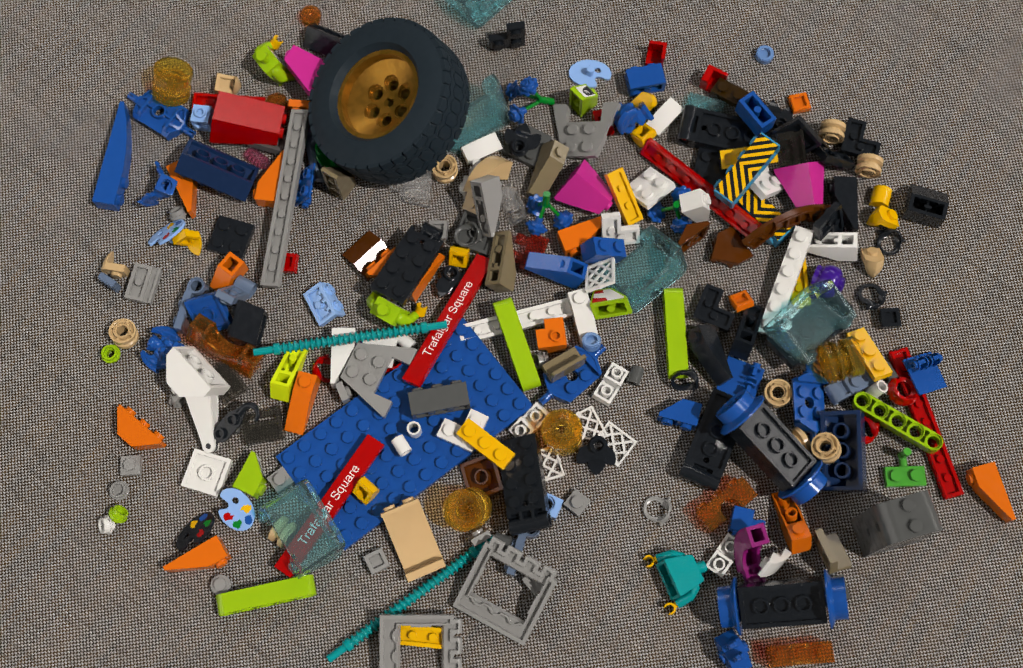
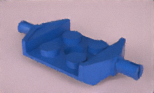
[127,89,196,141]
[538,344,607,406]
[792,359,829,444]

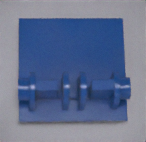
[295,163,316,209]
[902,352,947,396]
[716,356,765,398]

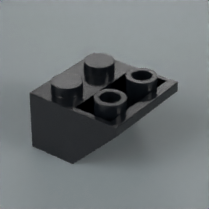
[902,184,949,228]
[227,299,268,350]

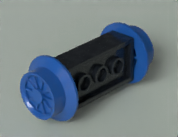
[716,389,827,505]
[717,570,849,636]

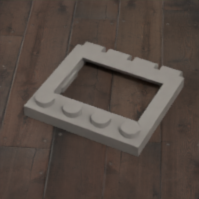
[453,536,558,646]
[379,614,462,668]

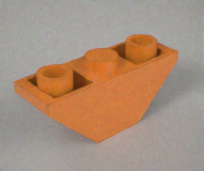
[117,405,167,450]

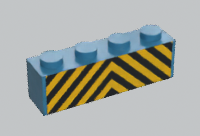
[713,132,780,209]
[736,188,795,248]

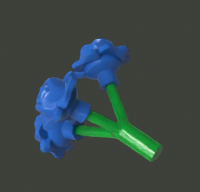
[505,76,555,125]
[647,185,693,233]
[525,191,573,236]

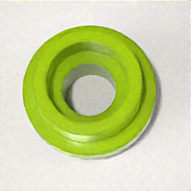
[101,344,121,364]
[108,505,128,523]

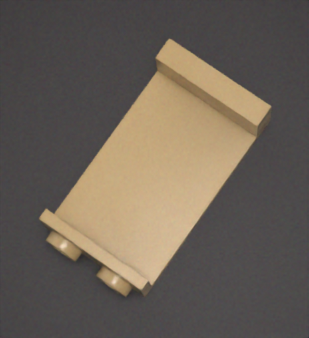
[380,496,446,582]

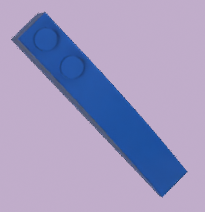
[92,101,132,212]

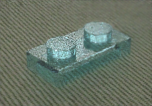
[686,92,725,113]

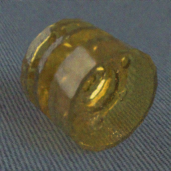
[151,57,193,106]
[818,336,865,384]
[541,409,583,457]
[442,487,492,532]

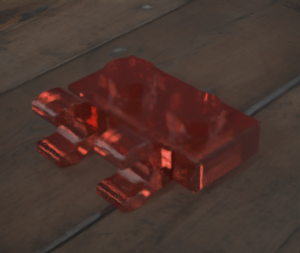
[513,233,550,274]

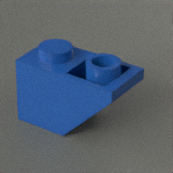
[657,399,702,431]

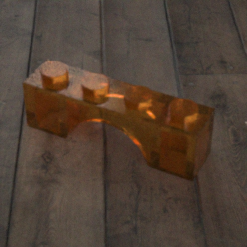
[185,313,265,379]

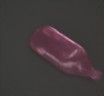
[244,147,271,170]

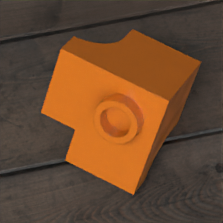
[535,317,567,353]

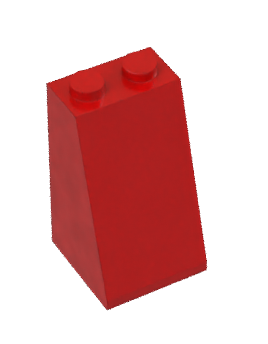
[209,91,287,145]

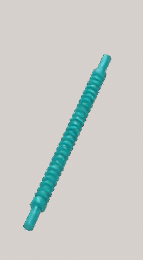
[253,321,447,356]
[326,535,493,663]

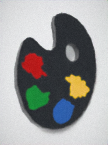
[176,512,215,551]

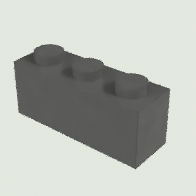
[408,380,471,419]

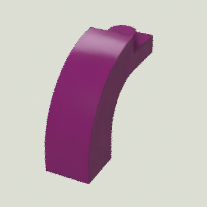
[734,522,770,583]

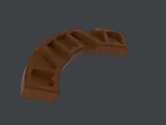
[742,204,831,249]

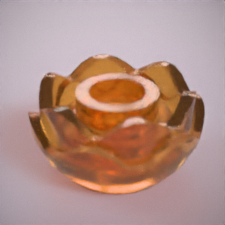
[299,5,322,26]
[265,93,288,111]

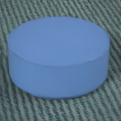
[755,45,774,64]
[582,332,601,352]

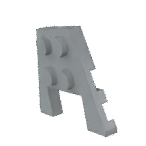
[553,102,621,159]
[340,343,418,418]

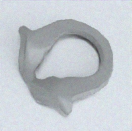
[643,496,672,527]

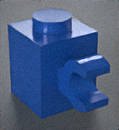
[727,505,766,537]

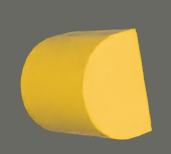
[630,123,657,148]
[869,185,892,208]
[448,246,470,268]
[352,476,380,505]

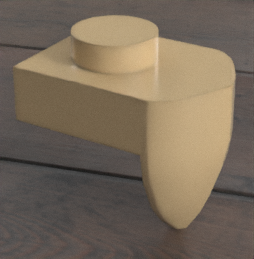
[214,73,241,95]
[860,247,885,278]
[101,251,131,279]

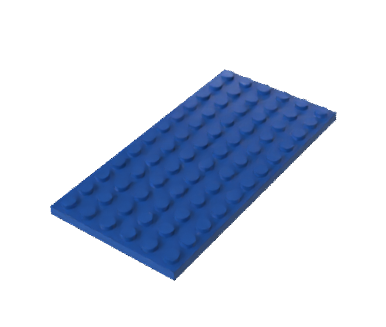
[276,318,533,551]

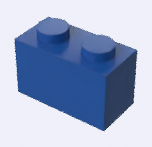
[625,63,666,97]
[735,91,777,136]
[580,237,627,265]

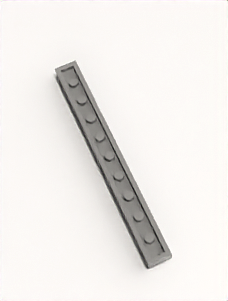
[260,109,309,288]

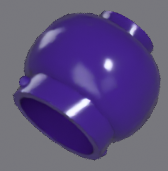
[811,265,846,297]

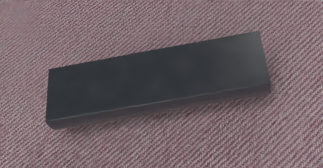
[303,23,346,56]

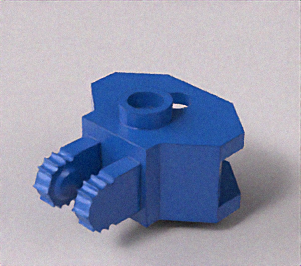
[713,629,753,668]

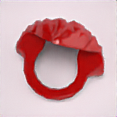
[887,377,917,406]

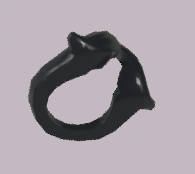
[876,228,906,256]
[857,283,888,310]
[671,368,699,391]

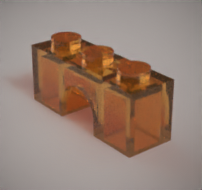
[694,476,758,534]
[766,641,835,668]

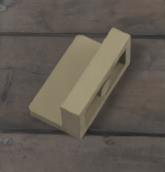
[541,346,587,383]
[813,528,852,574]

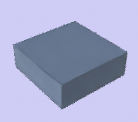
[98,272,122,293]

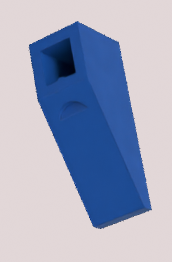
[524,252,588,290]

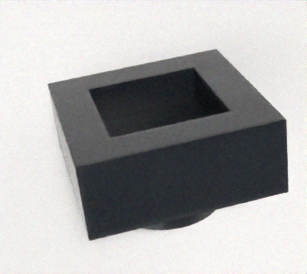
[878,308,902,329]

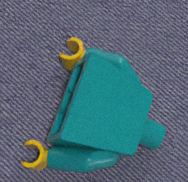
[643,549,707,615]

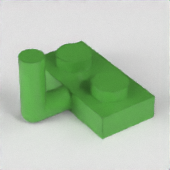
[883,448,927,488]

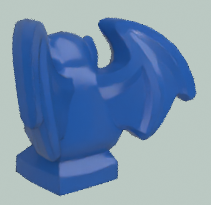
[614,101,654,135]
[137,161,178,207]
[140,326,185,373]

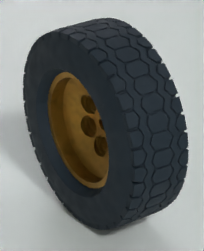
[308,17,470,185]

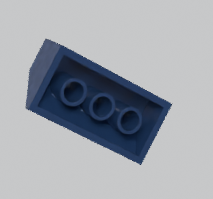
[174,138,259,202]
[820,410,867,493]

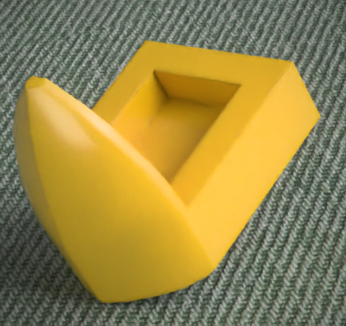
[630,92,657,111]
[866,205,899,229]
[172,229,202,256]

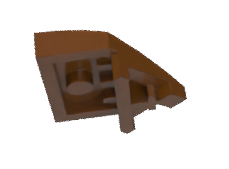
[709,226,753,269]

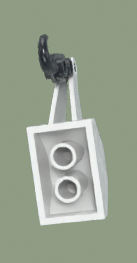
[166,346,261,453]

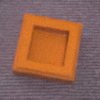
[787,92,811,114]
[728,290,754,312]

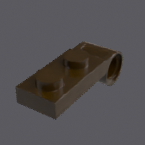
[710,77,766,108]

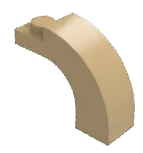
[462,156,513,215]

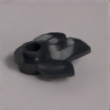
[767,100,793,130]
[504,123,541,157]
[436,266,465,297]
[576,436,616,475]

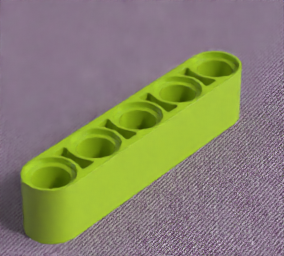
[662,288,688,379]
[493,297,541,392]
[852,392,943,454]
[216,574,317,616]

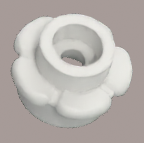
[98,515,115,534]

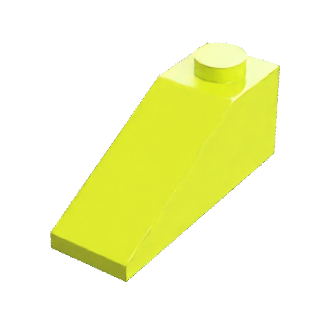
[270,342,309,403]

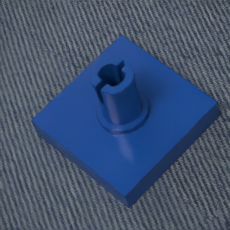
[183,291,233,336]

